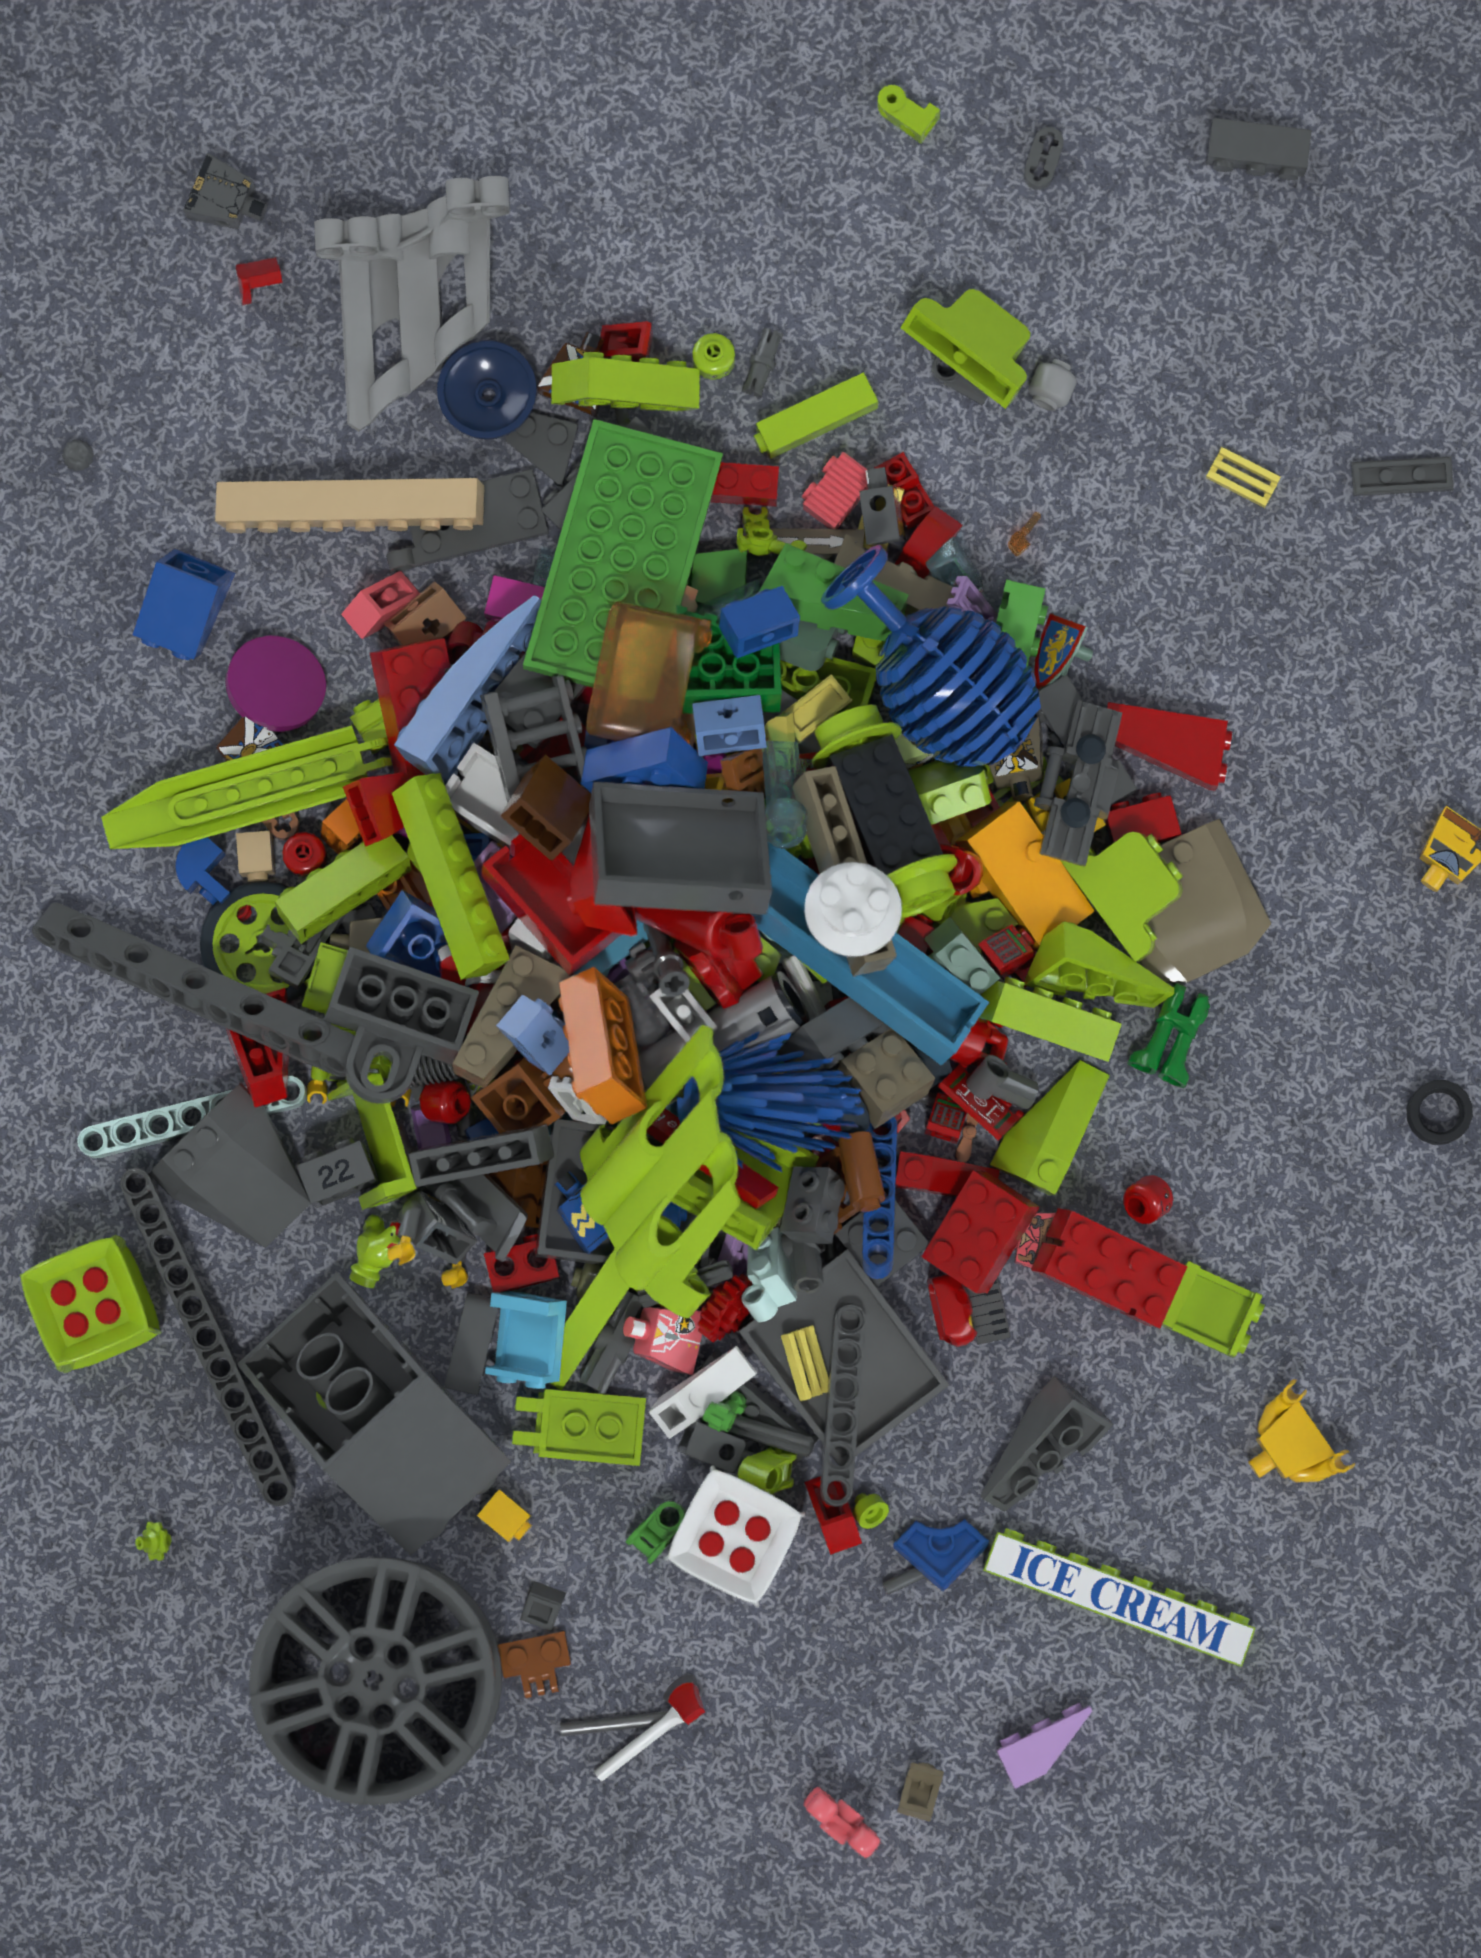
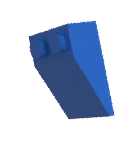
[366,890,471,988]

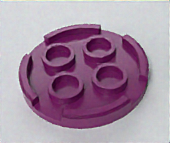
[225,636,326,732]

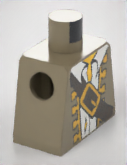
[989,717,1044,802]

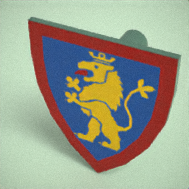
[1034,614,1093,691]

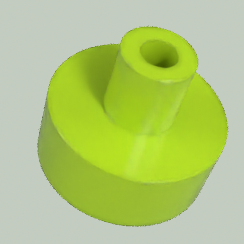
[853,1493,889,1529]

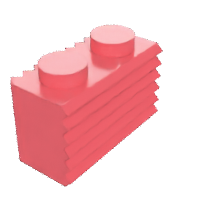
[802,452,868,530]

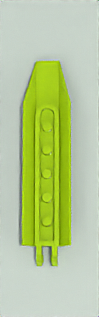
[101,725,392,849]

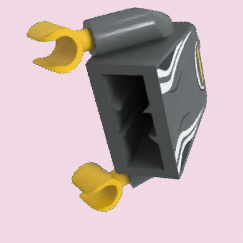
[388,1189,478,1289]

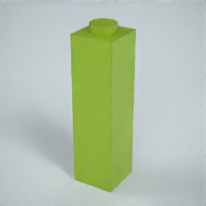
[753,372,878,459]

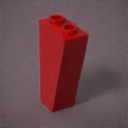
[1106,702,1232,791]

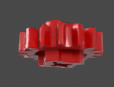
[697,1273,753,1343]

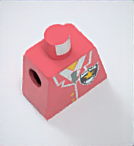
[623,1307,702,1375]

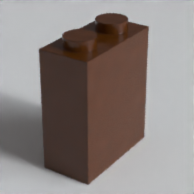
[500,754,591,861]

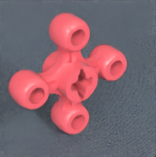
[804,1787,881,1858]

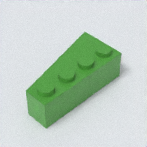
[759,543,909,641]
[996,580,1048,666]

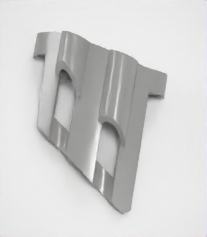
[314,176,510,432]

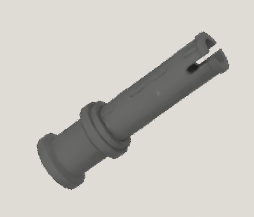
[643,923,690,997]

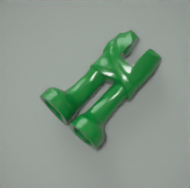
[1127,983,1210,1088]

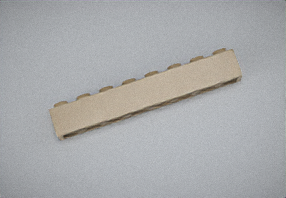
[215,478,484,533]

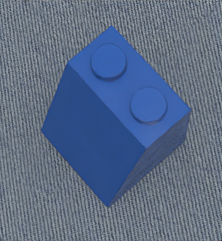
[132,549,236,660]

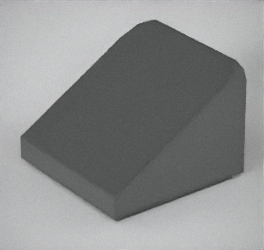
[520,1581,566,1631]

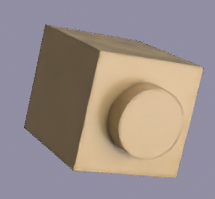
[236,830,275,882]

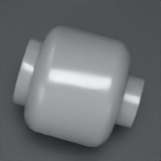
[1028,359,1077,411]

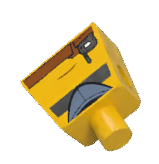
[1419,806,1481,892]

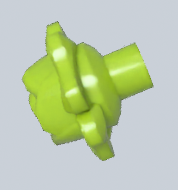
[135,1522,172,1561]

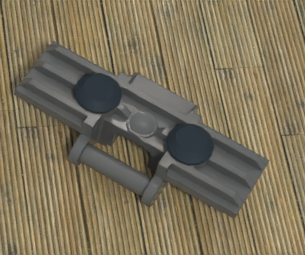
[1034,700,1122,867]

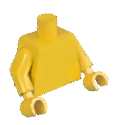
[1248,1379,1355,1483]

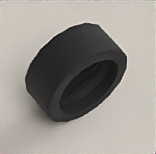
[1406,1080,1473,1145]

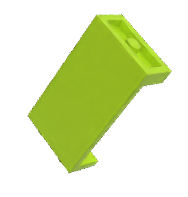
[327,1072,416,1210]

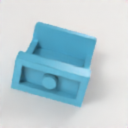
[485,1291,567,1389]

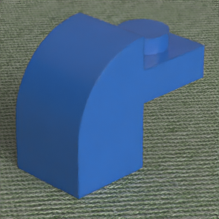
[176,837,231,905]

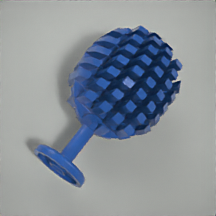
[821,545,1041,767]

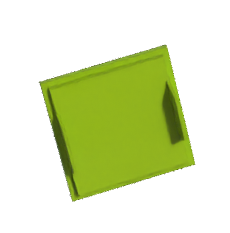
[302,942,348,1014]

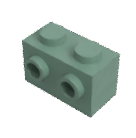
[924,917,1000,995]

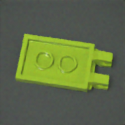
[511,1389,646,1466]

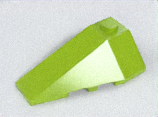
[1025,921,1174,1008]
[990,1060,1110,1196]

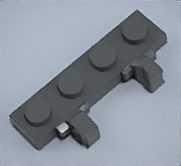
[261,876,346,990]

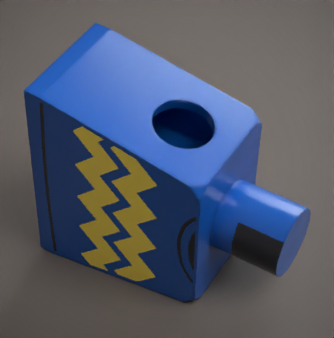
[555,1171,608,1254]

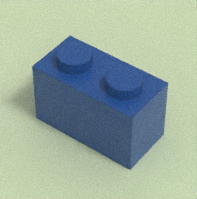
[719,586,800,658]

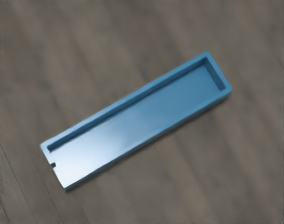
[751,839,989,1065]

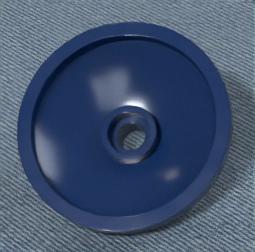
[437,341,537,440]

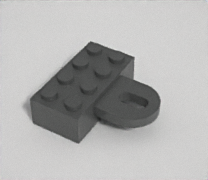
[324,947,479,1104]

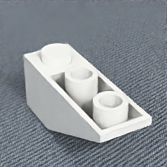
[649,1346,757,1439]

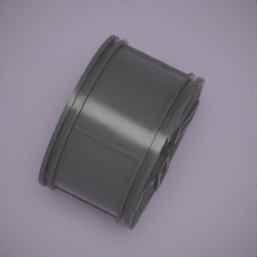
[249,1558,502,1805]

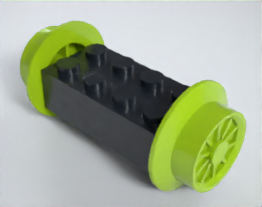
[812,705,957,918]

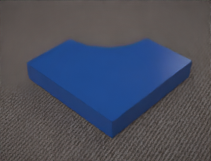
[893,1519,990,1592]

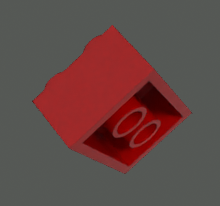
[921,1170,1040,1294]

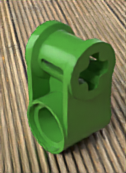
[625,1501,686,1565]

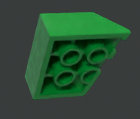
[676,605,782,714]

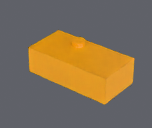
[955,801,1095,951]

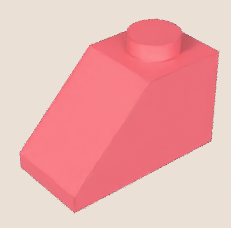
[341,571,420,639]

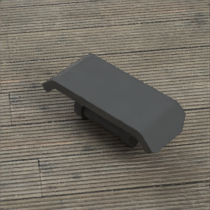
[426,1174,528,1262]

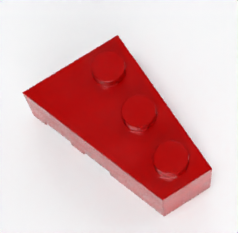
[226,988,289,1108]

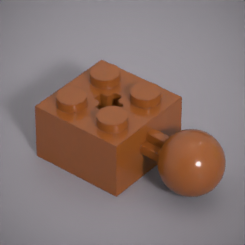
[471,1055,574,1133]

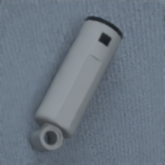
[638,971,810,1106]

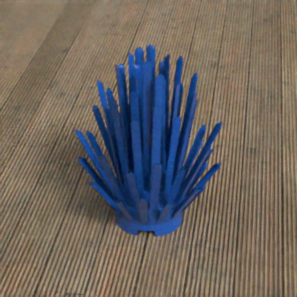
[677,1032,864,1173]

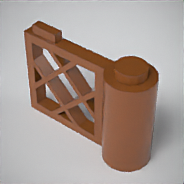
[816,1131,886,1234]

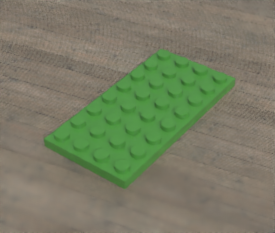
[523,419,723,704]

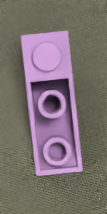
[996,1703,1092,1789]

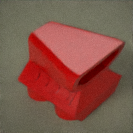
[673,939,763,1009]

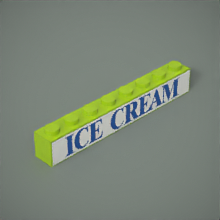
[982,1528,1256,1667]

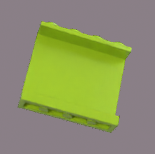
[671,1129,819,1250]

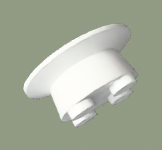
[805,862,902,956]

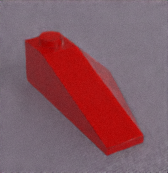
[567,814,637,936]

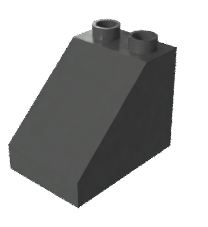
[237,1272,511,1556]

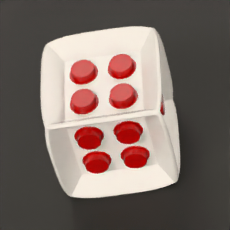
[664,1466,806,1608]

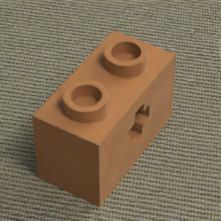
[383,581,466,645]

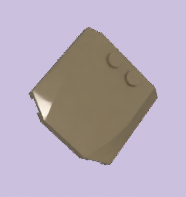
[1140,819,1271,983]

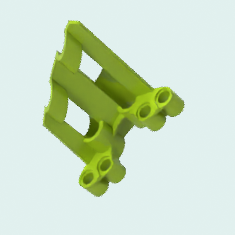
[580,1024,741,1318]

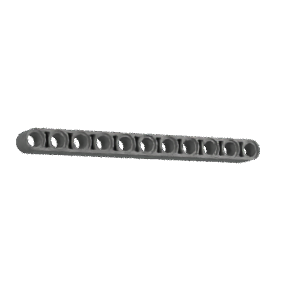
[120,1168,295,1506]

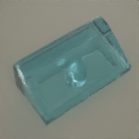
[926,537,984,599]

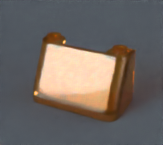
[586,601,712,744]

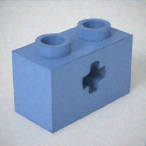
[692,695,767,756]
[496,995,570,1075]

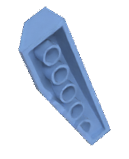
[394,595,541,785]

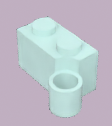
[741,1227,796,1322]

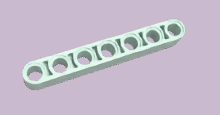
[77,1076,307,1158]

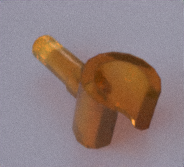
[1008,512,1042,557]

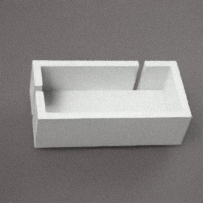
[445,743,588,854]

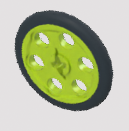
[200,881,313,1002]

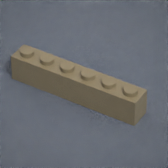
[792,766,897,976]

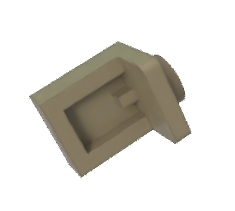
[897,1763,944,1822]

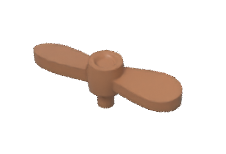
[956,1113,978,1163]

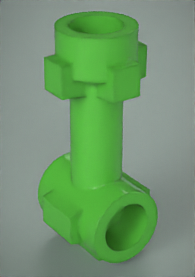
[703,1391,746,1432]

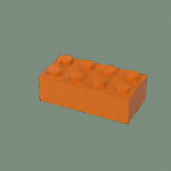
[559,966,647,1124]

